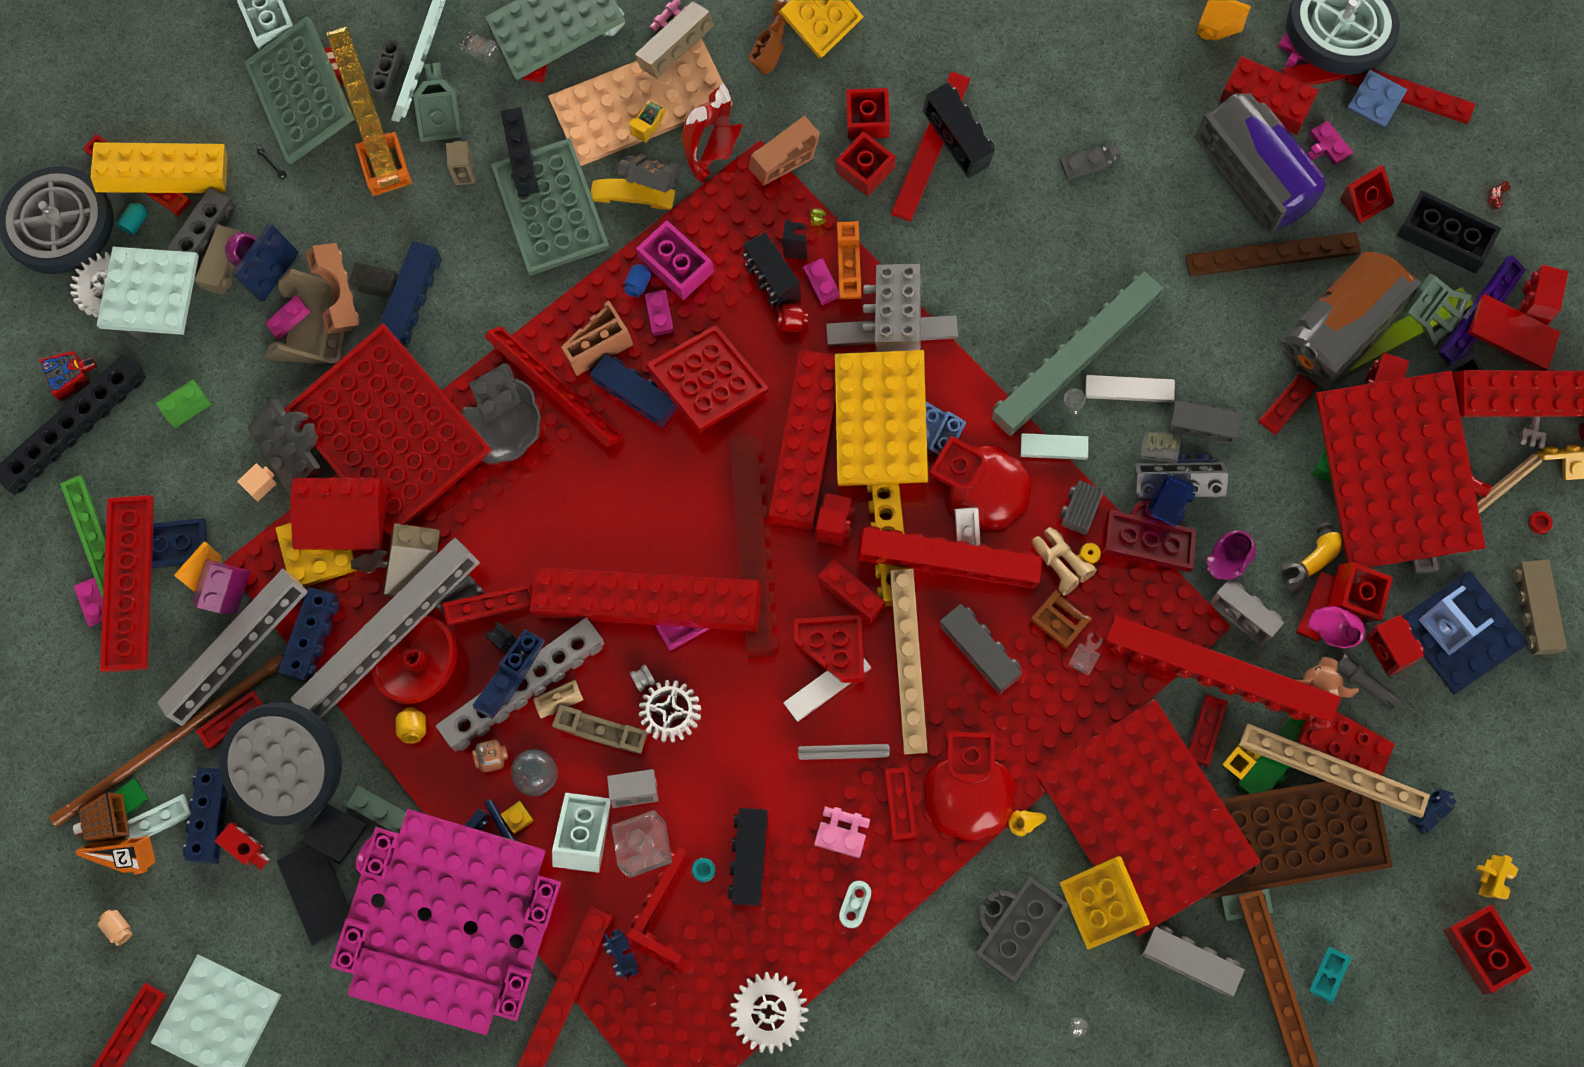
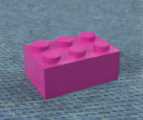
[636,220,714,300]

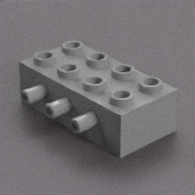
[863,264,921,352]

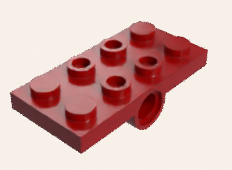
[1296,712,1395,776]

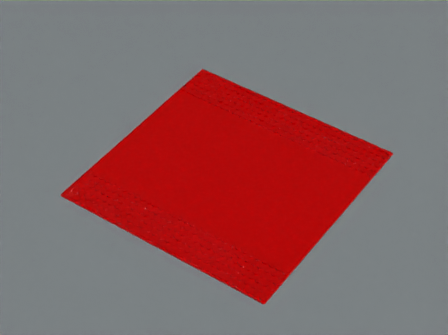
[224,141,1230,1067]

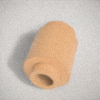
[97,910,132,946]

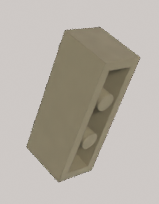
[195,225,242,295]

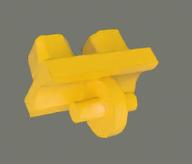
[1476,855,1518,899]

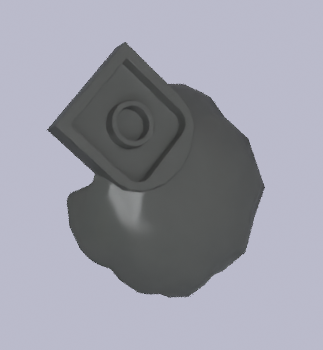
[462,363,541,464]

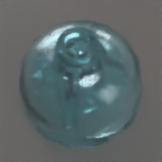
[511,749,558,797]

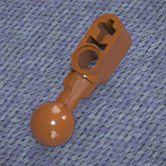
[749,0,790,75]

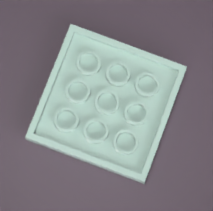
[97,247,199,335]
[151,954,281,1067]

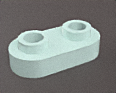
[839,881,871,928]

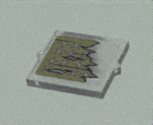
[1140,431,1182,463]

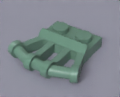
[1403,274,1472,347]

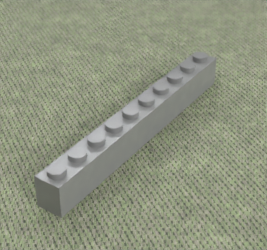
[290,538,480,718]

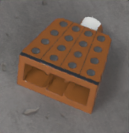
[73,792,130,842]

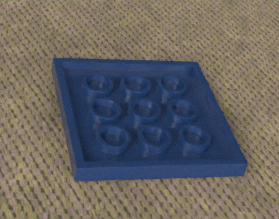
[1402,570,1528,695]

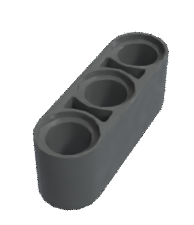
[370,39,404,101]

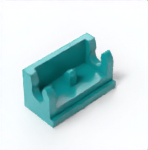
[1309,947,1352,1005]

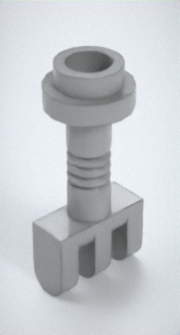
[1520,418,1546,449]

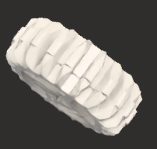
[639,680,701,742]

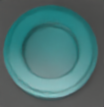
[692,858,716,883]

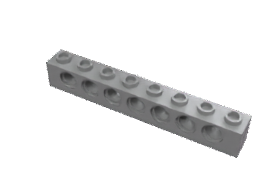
[436,617,605,752]

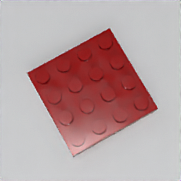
[646,325,769,433]

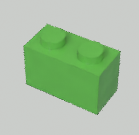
[156,380,212,428]

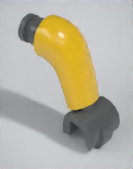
[1281,522,1342,594]

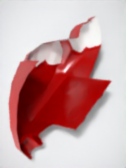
[682,83,743,184]

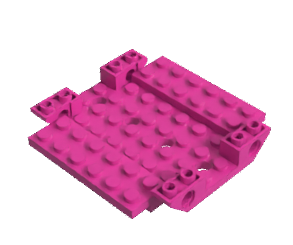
[330,809,561,1035]

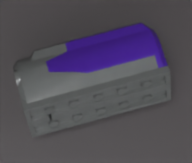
[1195,93,1326,234]

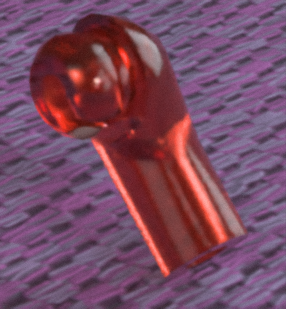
[1488,180,1511,209]

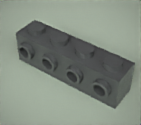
[1133,462,1228,499]
[939,604,1022,695]

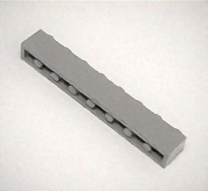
[157,569,308,726]

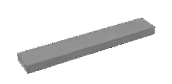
[826,315,958,347]

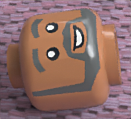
[473,740,508,772]

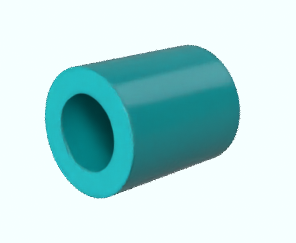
[116,202,148,236]

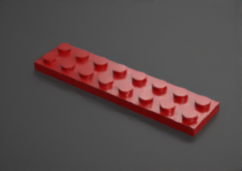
[100,495,154,673]

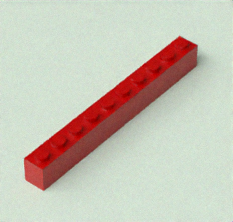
[1106,616,1341,729]

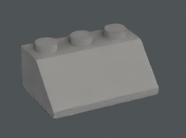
[1209,580,1284,647]

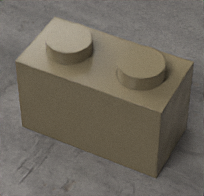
[446,141,476,185]

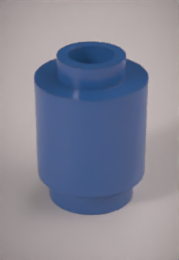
[624,264,651,298]

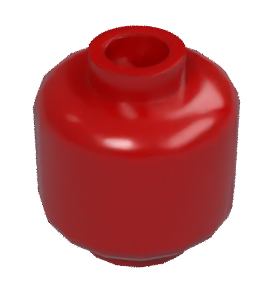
[775,303,808,333]

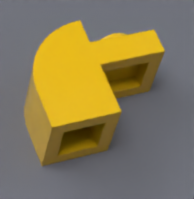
[1223,743,1261,780]

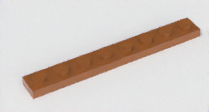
[1237,890,1319,1067]

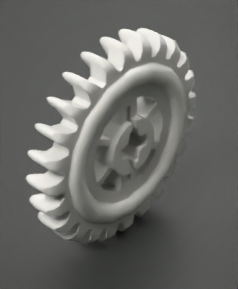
[70,252,111,317]
[729,972,809,1054]

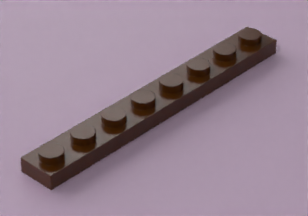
[1185,232,1361,277]

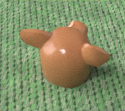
[1296,657,1359,698]

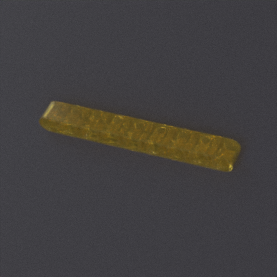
[326,25,401,188]

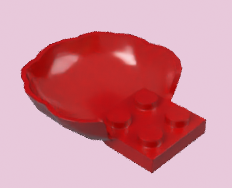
[929,436,1033,531]
[923,732,1016,841]

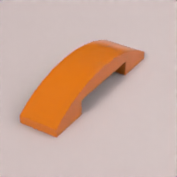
[837,221,861,299]

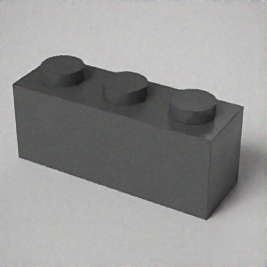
[1168,400,1242,445]

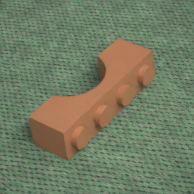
[305,243,359,334]

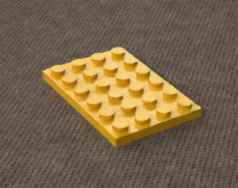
[835,350,928,486]

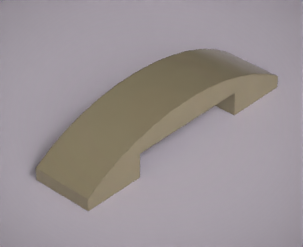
[552,705,648,754]

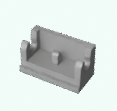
[607,769,659,808]

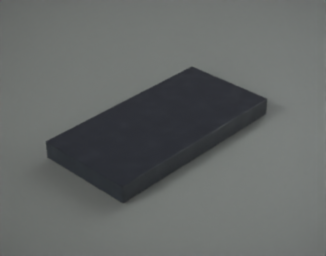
[277,846,350,946]

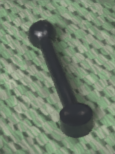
[257,147,287,179]

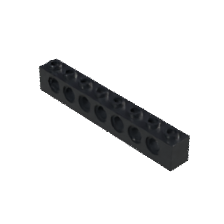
[0,354,147,495]

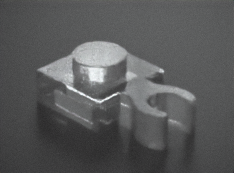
[1068,633,1103,676]

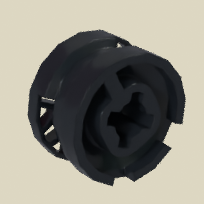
[484,622,517,655]

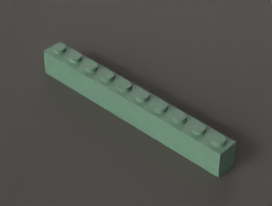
[992,271,1164,437]

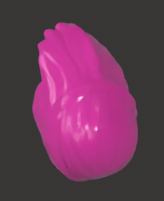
[1308,606,1365,649]

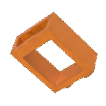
[355,132,413,196]

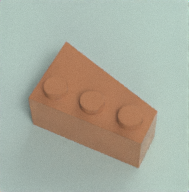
[748,116,820,186]
[561,300,633,376]

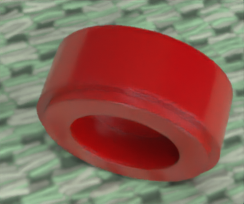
[1528,511,1553,534]

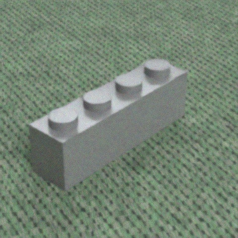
[1141,925,1245,998]

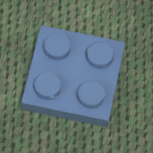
[1347,70,1408,128]

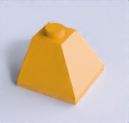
[1196,0,1251,41]
[174,541,222,592]

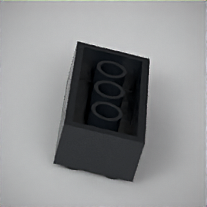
[923,82,995,178]
[1396,190,1501,274]

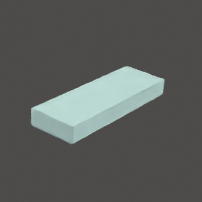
[1020,434,1088,460]
[124,794,191,839]

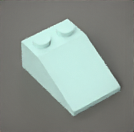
[552,793,611,873]

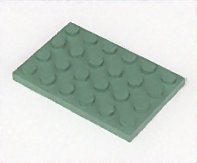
[486,0,625,80]
[244,16,355,164]
[491,138,610,276]

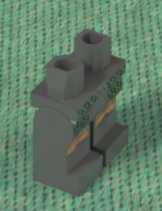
[618,153,682,193]

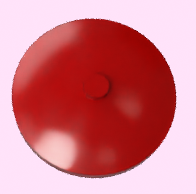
[372,616,457,704]

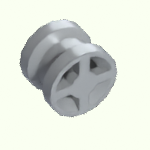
[629,664,656,693]

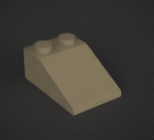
[384,524,440,597]

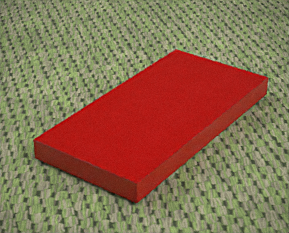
[1467,294,1561,371]

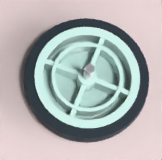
[1286,0,1400,75]

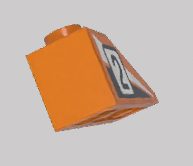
[76,836,156,875]

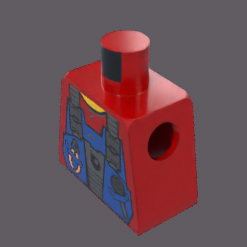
[39,351,97,402]

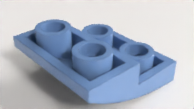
[926,402,966,457]

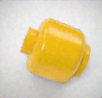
[396,707,426,743]

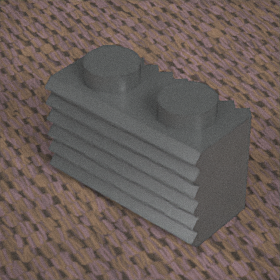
[1059,481,1104,535]

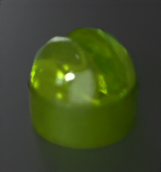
[811,208,827,226]

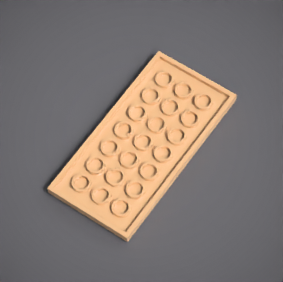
[548,38,733,166]

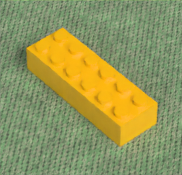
[90,142,228,193]

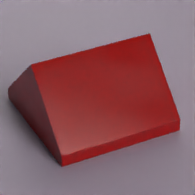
[1340,165,1395,224]

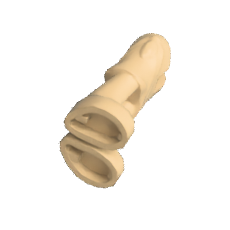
[1031,527,1096,595]

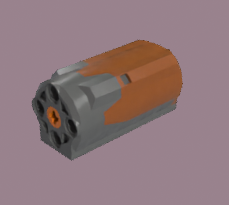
[1280,252,1421,391]

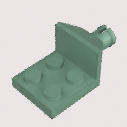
[413,63,463,142]

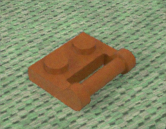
[1031,590,1092,649]

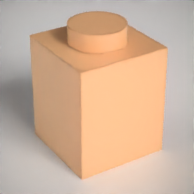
[237,463,277,502]

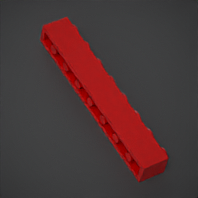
[857,526,1042,589]

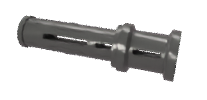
[1337,652,1401,710]

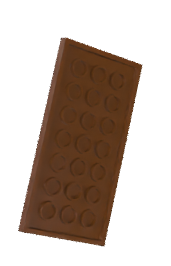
[1204,781,1393,899]

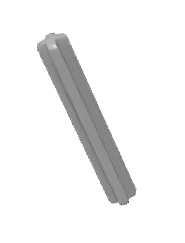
[798,744,890,760]

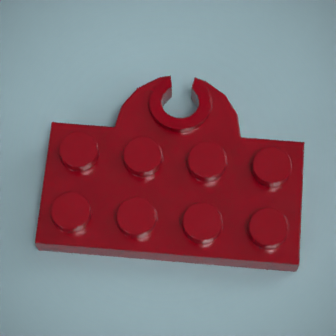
[1103,500,1196,572]

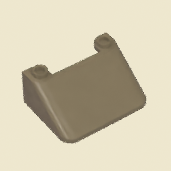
[265,269,345,365]

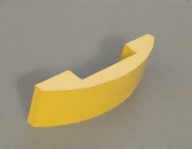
[590,179,675,210]

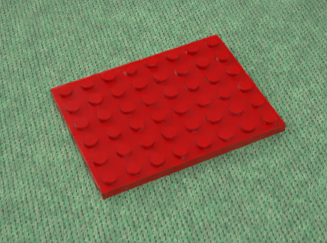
[284,323,493,537]
[1315,371,1486,568]
[1036,699,1261,937]

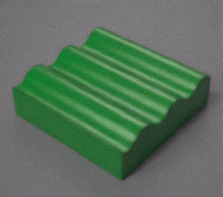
[114,778,149,815]

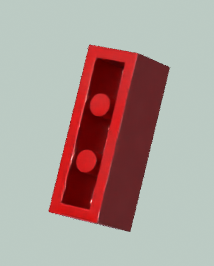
[818,560,885,625]

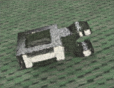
[351,550,388,574]

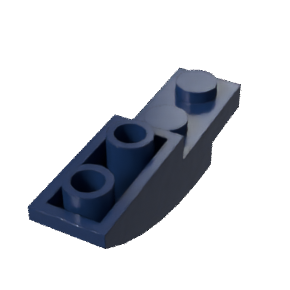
[473,629,544,720]

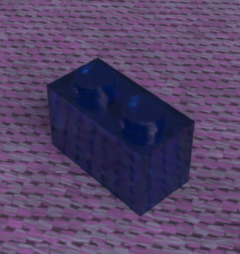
[1148,472,1196,527]

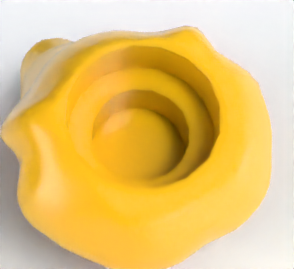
[1008,810,1047,836]

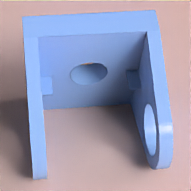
[1419,586,1494,655]

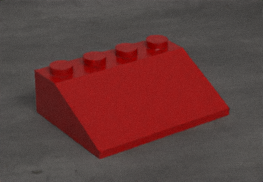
[290,478,388,551]

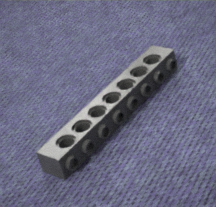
[119,187,236,343]

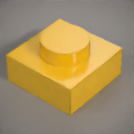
[501,801,534,834]

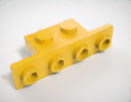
[1536,445,1584,480]

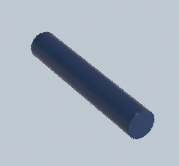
[484,799,516,841]

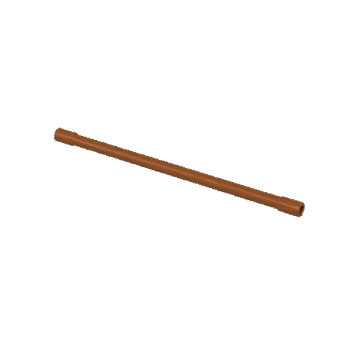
[49,653,283,827]

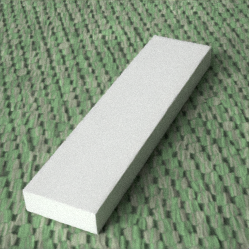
[1085,375,1175,403]
[784,658,871,722]

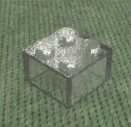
[611,810,672,878]

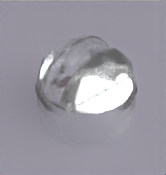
[1069,1017,1088,1037]

